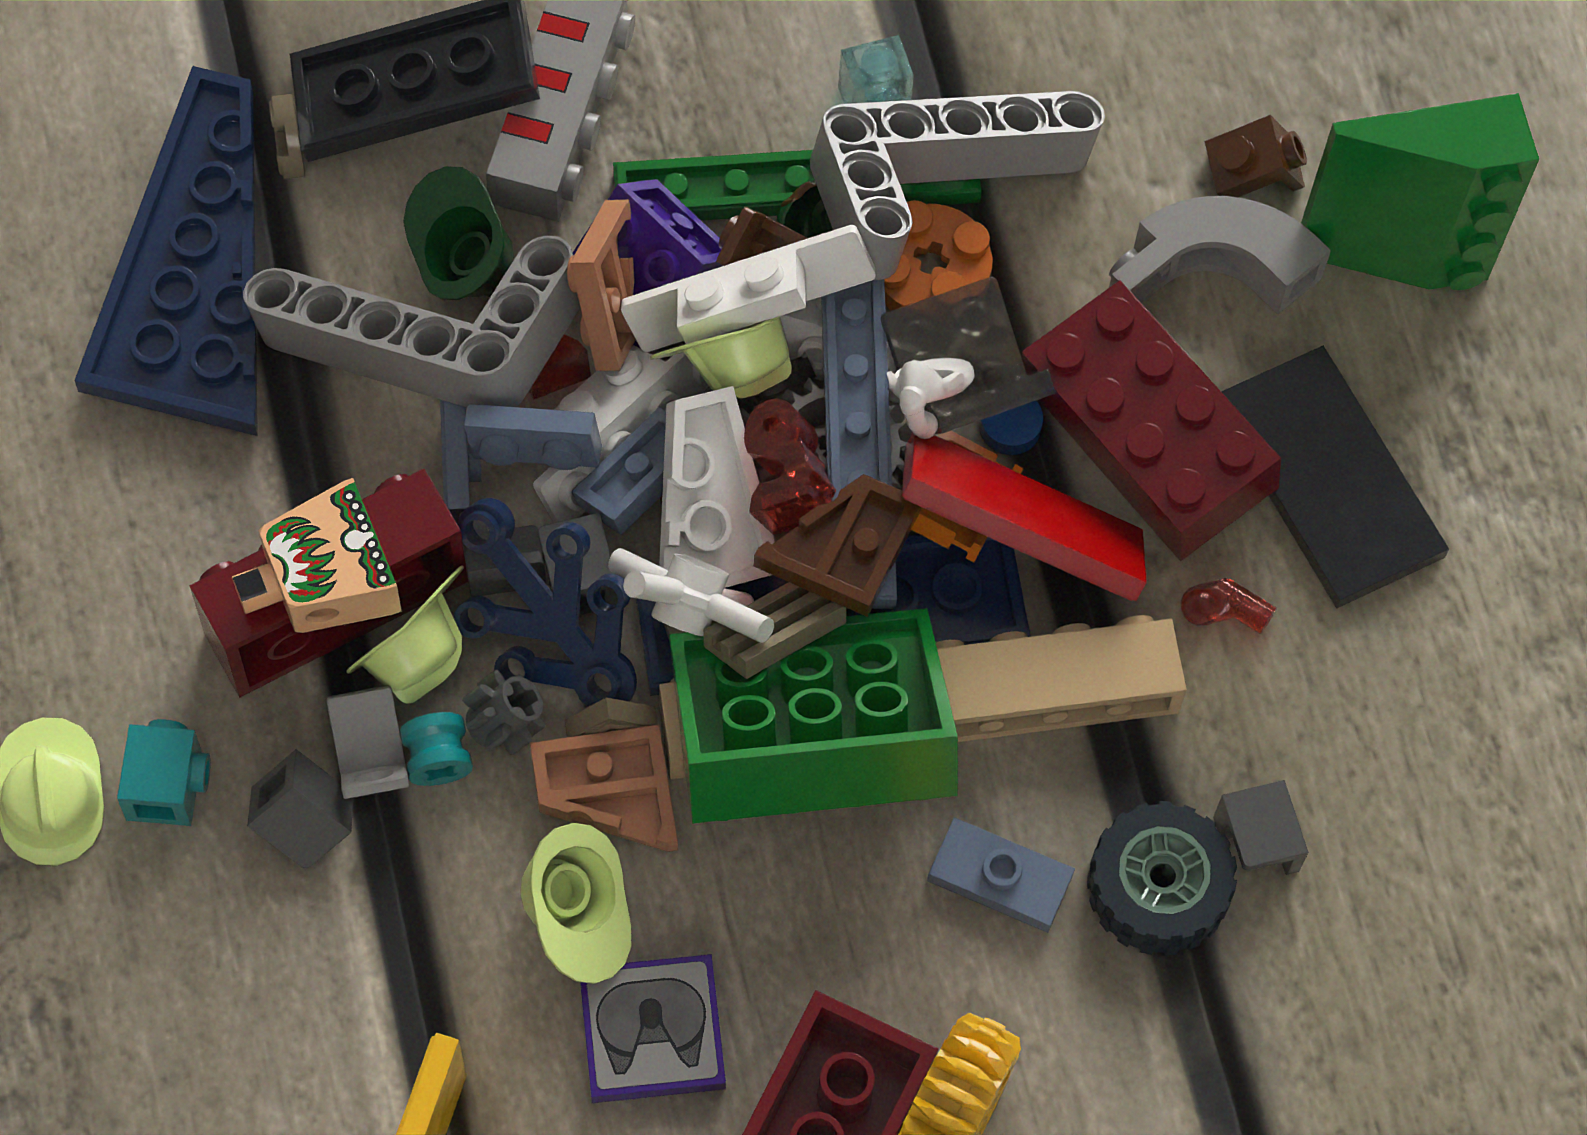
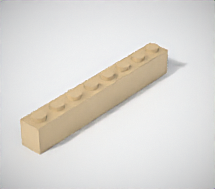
[659,615,1187,780]

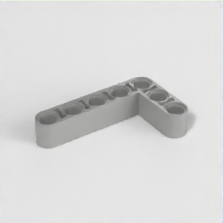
[810,91,1105,280]
[243,235,580,407]

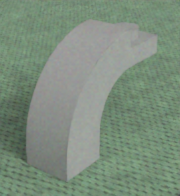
[1109,196,1331,314]

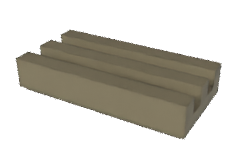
[703,582,846,679]

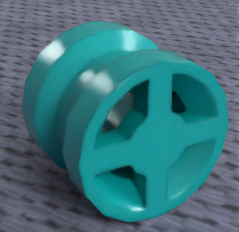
[400,712,473,786]

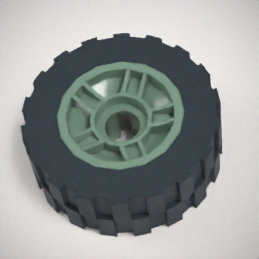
[1087,801,1237,956]

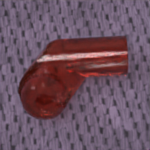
[1181,578,1277,634]

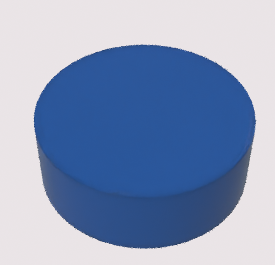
[979,389,1043,455]

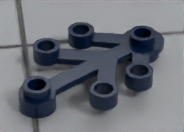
[454,498,637,707]

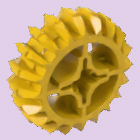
[898,1013,1021,1135]

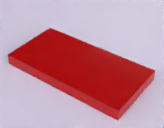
[902,432,1147,601]

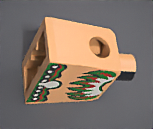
[232,478,402,633]

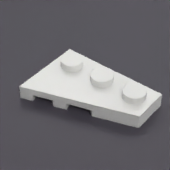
[659,386,775,588]

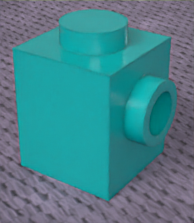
[117,719,211,826]

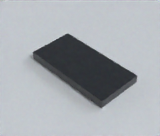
[289,0,540,162]
[1221,345,1449,609]

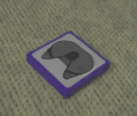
[580,954,726,1103]

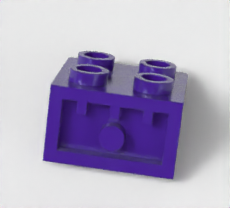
[573,179,722,353]

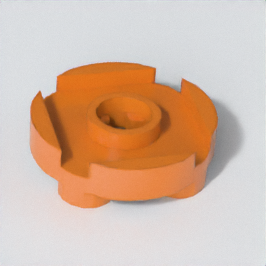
[884,200,993,324]

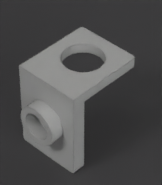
[326,685,409,799]

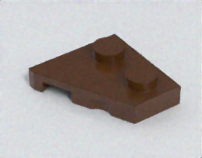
[753,474,921,617]

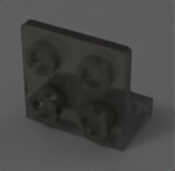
[880,277,1056,434]

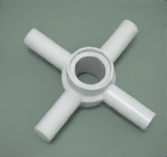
[608,548,774,643]

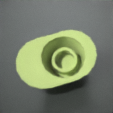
[650,316,792,399]
[347,565,464,704]
[0,717,104,866]
[520,823,632,984]

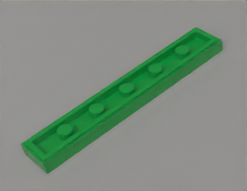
[613,150,981,221]

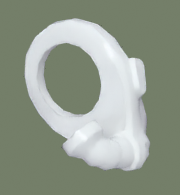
[887,358,975,439]

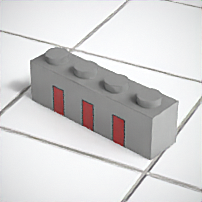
[486,0,635,222]

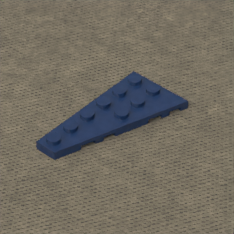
[74,66,258,436]

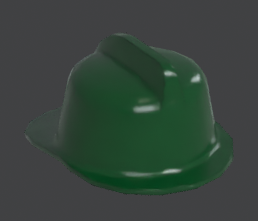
[403,166,514,300]

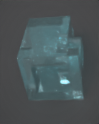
[838,35,914,104]

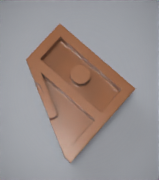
[567,199,636,371]
[530,725,678,852]

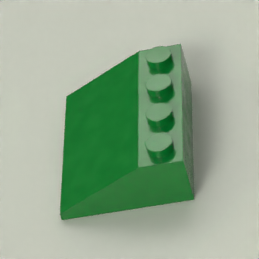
[1301,93,1539,290]
[669,608,958,824]

